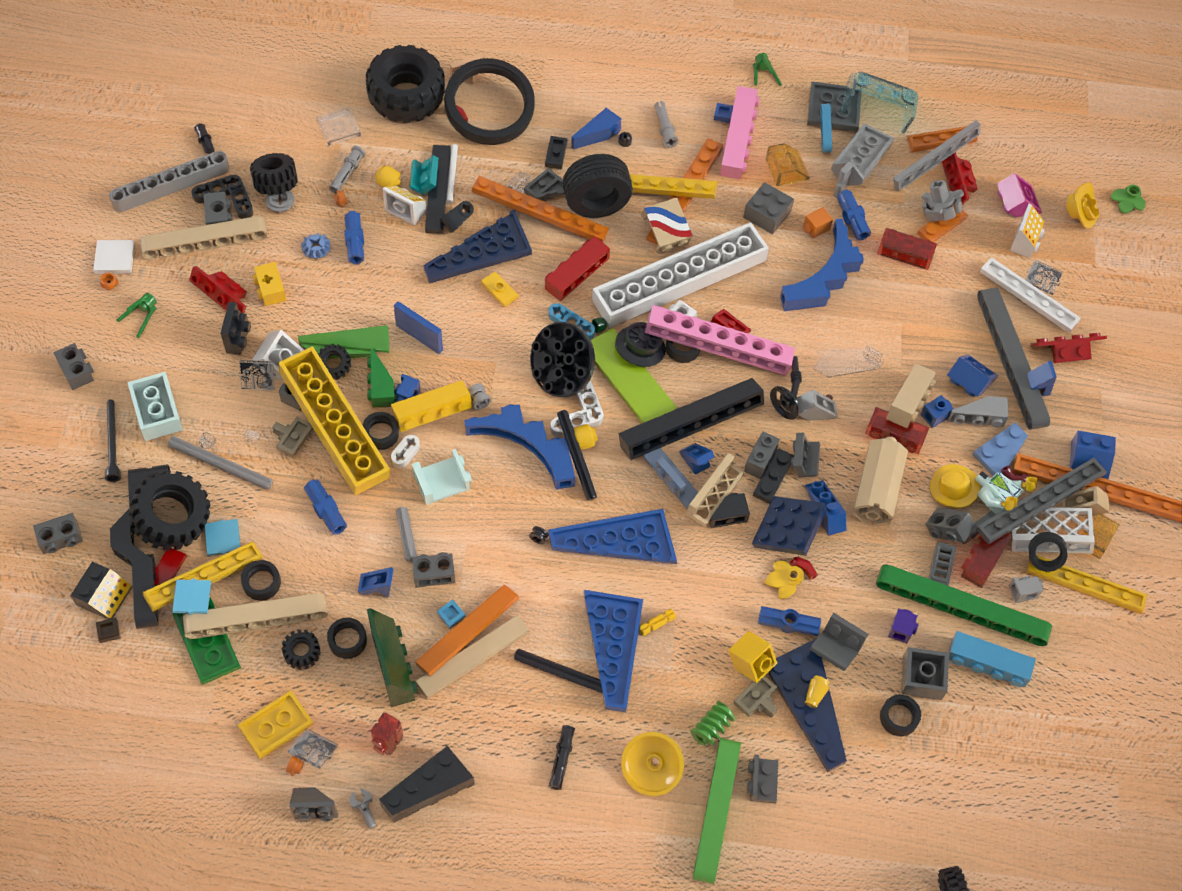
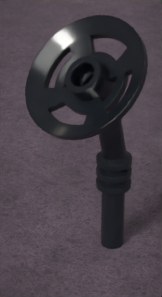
[770,356,802,420]

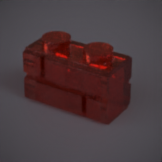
[370,712,404,755]

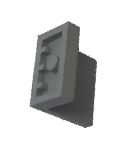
[810,613,869,671]

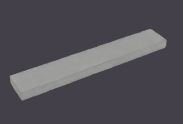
[893,120,981,191]

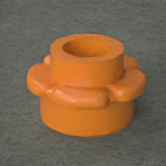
[334,190,348,207]
[100,273,118,290]
[286,756,304,776]

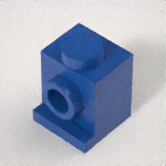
[395,374,421,402]

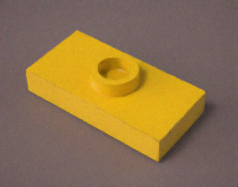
[481,272,518,308]

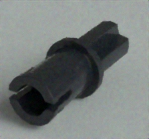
[194,123,215,154]

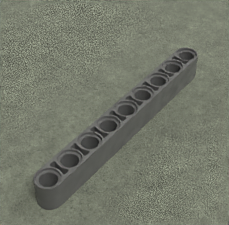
[977,287,1050,430]

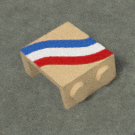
[641,197,693,253]

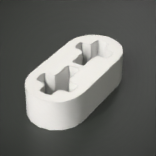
[391,435,420,468]

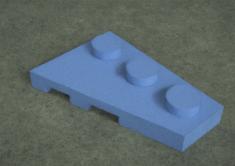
[973,423,1028,476]

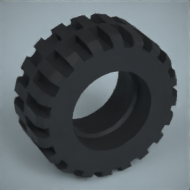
[129,470,210,551]

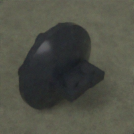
[530,322,595,397]

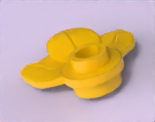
[765,561,804,599]

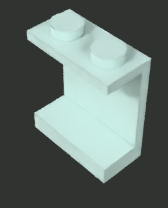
[412,449,472,505]

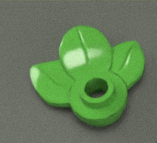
[1110,184,1146,213]

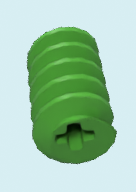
[690,701,736,746]

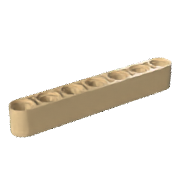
[140,216,267,260]
[183,593,328,639]

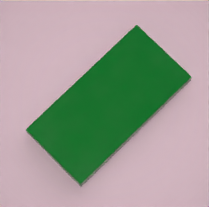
[172,597,241,685]

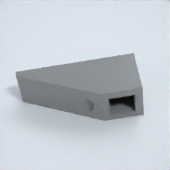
[947,396,1008,427]

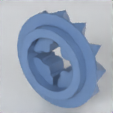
[301,233,331,259]

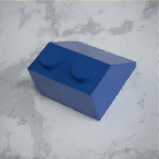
[947,354,999,397]
[1070,430,1116,479]

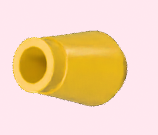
[805,675,830,708]

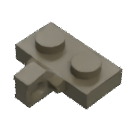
[272,417,313,458]
[734,676,778,718]

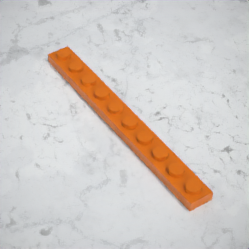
[1013,453,1182,522]

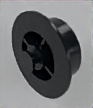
[615,322,666,367]

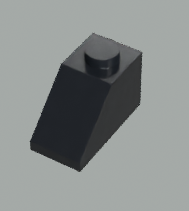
[709,493,750,529]

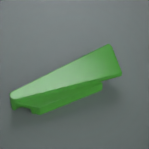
[298,325,390,359]

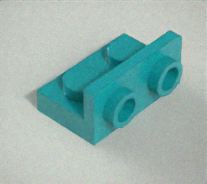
[409,155,438,195]

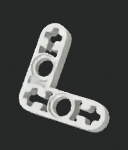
[550,381,604,437]

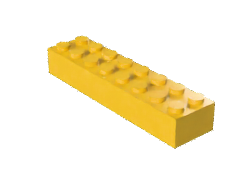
[279,346,390,496]

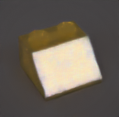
[766,143,810,186]

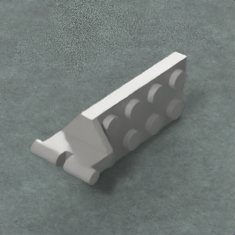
[831,123,894,197]

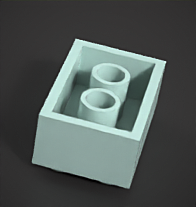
[127,372,183,441]

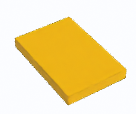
[237,690,314,760]

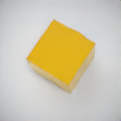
[728,631,777,683]

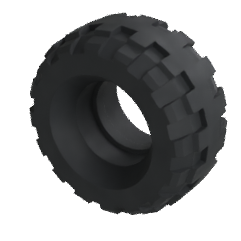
[366,45,445,123]

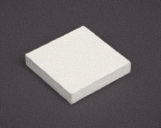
[93,240,135,274]

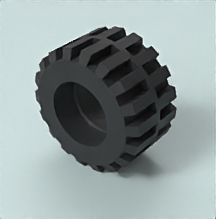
[250,153,298,195]

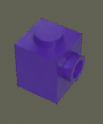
[888,608,919,644]

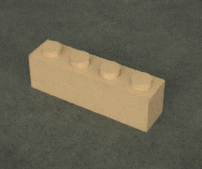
[886,363,936,428]

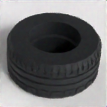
[562,154,633,218]

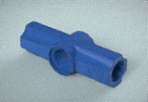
[837,189,871,241]
[344,211,364,264]
[304,479,347,535]
[758,606,821,636]

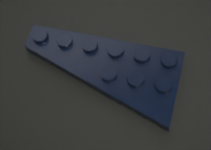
[423,209,532,284]
[768,638,847,772]

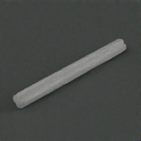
[168,436,273,490]

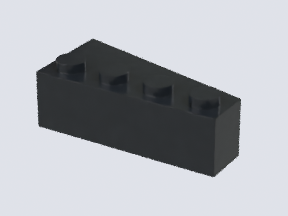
[379,746,475,823]

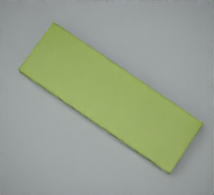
[591,328,677,423]

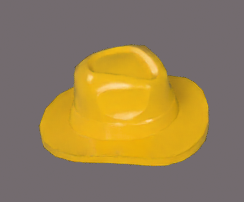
[1066,182,1100,228]
[929,464,981,509]

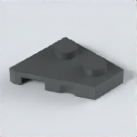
[524,168,565,201]

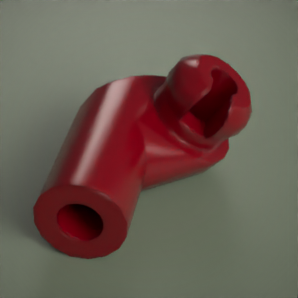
[1001,466,1028,483]

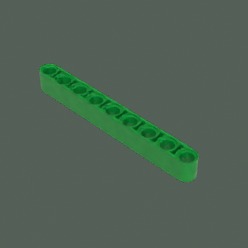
[876,564,1052,646]

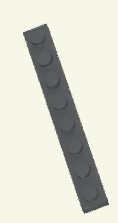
[976,458,1107,544]

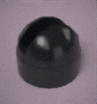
[618,132,632,147]

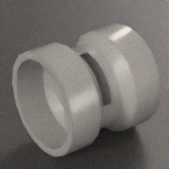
[468,383,491,410]

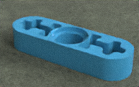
[820,104,832,153]
[549,303,595,340]

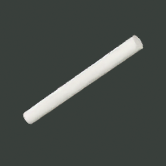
[446,144,458,204]

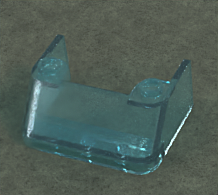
[841,72,918,134]

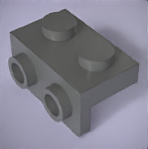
[791,432,821,477]

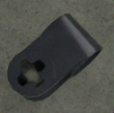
[439,201,474,233]

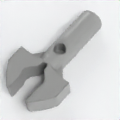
[350,788,376,829]

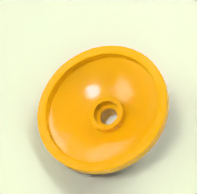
[621,731,685,796]

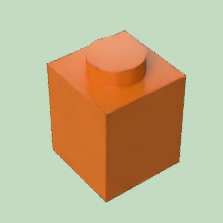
[803,207,833,238]

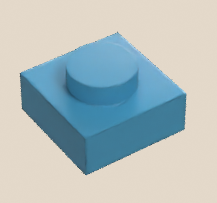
[437,599,465,629]

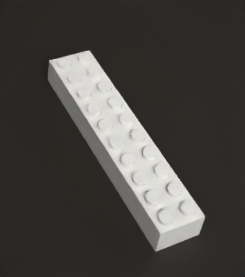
[592,222,769,328]

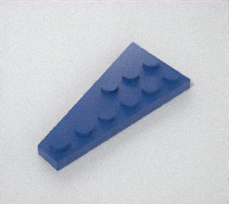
[548,509,677,564]

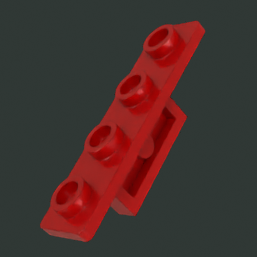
[942,152,978,205]
[189,266,247,313]
[1031,332,1107,363]

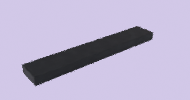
[425,145,451,234]

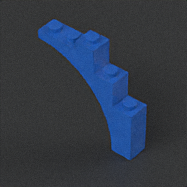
[780,219,864,311]
[464,404,575,490]

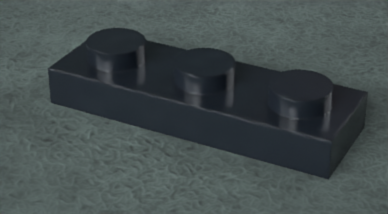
[753,448,794,504]

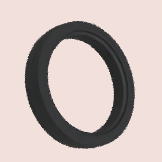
[444,58,535,145]

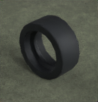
[666,340,700,363]
[362,412,399,450]
[1028,532,1068,572]
[241,560,281,601]
[327,617,367,659]
[880,694,922,737]

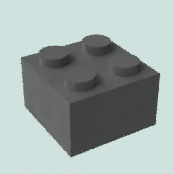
[743,182,794,234]
[901,647,949,700]

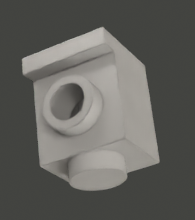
[1009,576,1043,603]

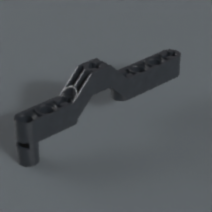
[110,464,170,629]

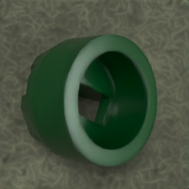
[592,317,607,333]

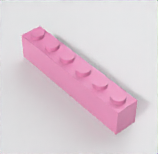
[720,86,760,179]

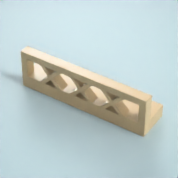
[685,453,745,527]

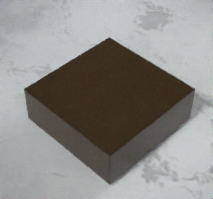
[96,617,121,643]

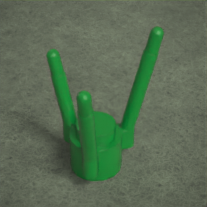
[753,53,782,86]
[117,292,157,338]

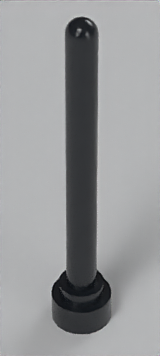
[105,399,121,482]

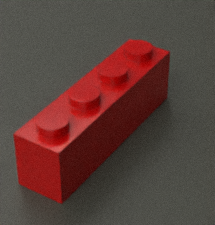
[545,236,610,302]

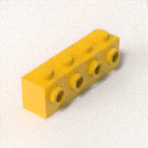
[391,380,472,432]

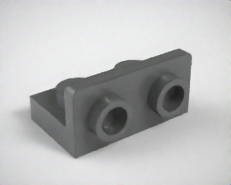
[747,754,778,804]

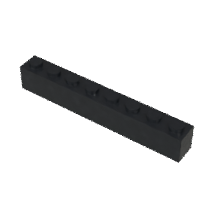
[618,378,765,460]

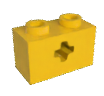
[252,262,287,306]

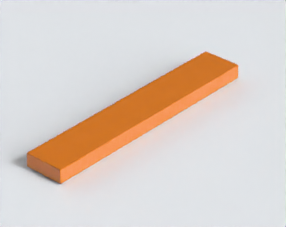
[415,584,519,677]

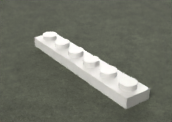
[980,257,1081,333]

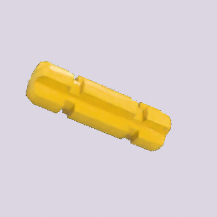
[639,609,676,636]

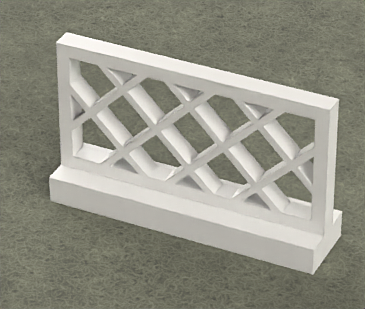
[1012,507,1095,554]

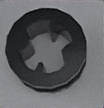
[529,526,549,544]

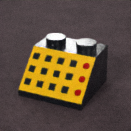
[70,562,133,619]

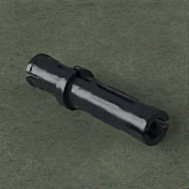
[548,725,575,790]

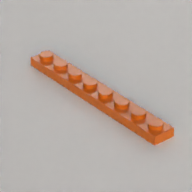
[647,138,723,245]
[471,176,609,242]

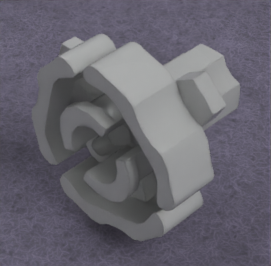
[922,180,964,221]

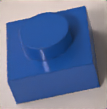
[714,103,734,123]

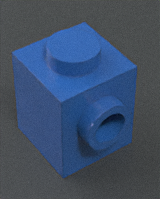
[920,395,954,428]

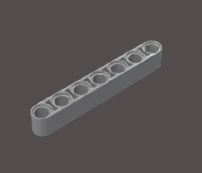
[109,151,229,212]

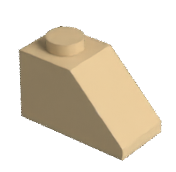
[1062,486,1109,517]

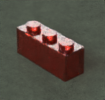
[877,228,937,270]
[865,407,930,455]
[961,533,1012,588]

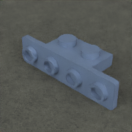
[644,448,704,509]

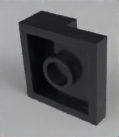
[220,302,251,355]

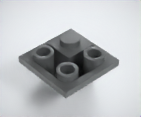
[290,787,338,822]

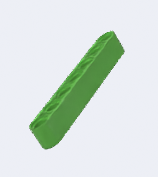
[692,738,741,884]

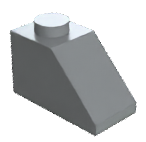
[795,390,838,421]

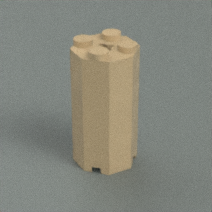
[852,437,908,526]

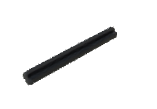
[557,410,597,501]
[514,649,602,693]

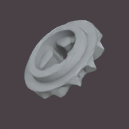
[266,191,295,213]

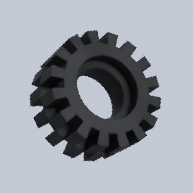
[317,344,351,380]
[281,629,321,670]
[938,866,969,891]

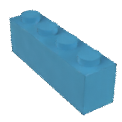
[948,631,1036,687]

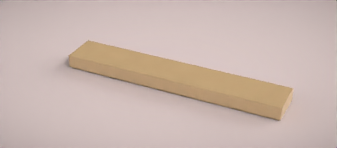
[416,615,529,699]

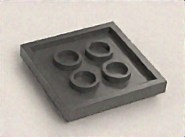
[807,82,862,131]

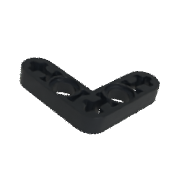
[191,175,254,219]

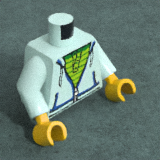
[975,471,1037,515]

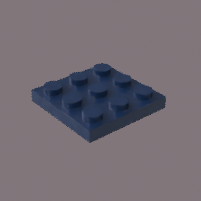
[752,496,828,556]

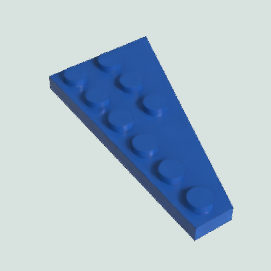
[583,590,643,713]

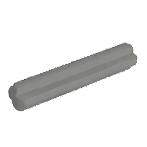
[396,507,417,562]

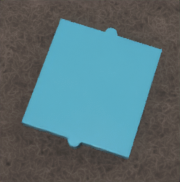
[205,519,240,556]
[173,578,211,615]

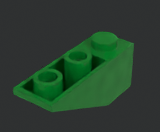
[367,349,395,408]

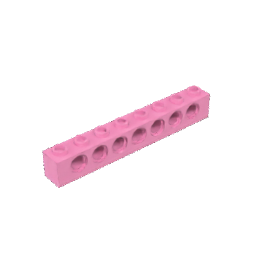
[645,305,795,376]

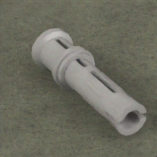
[654,101,678,148]
[329,145,366,193]

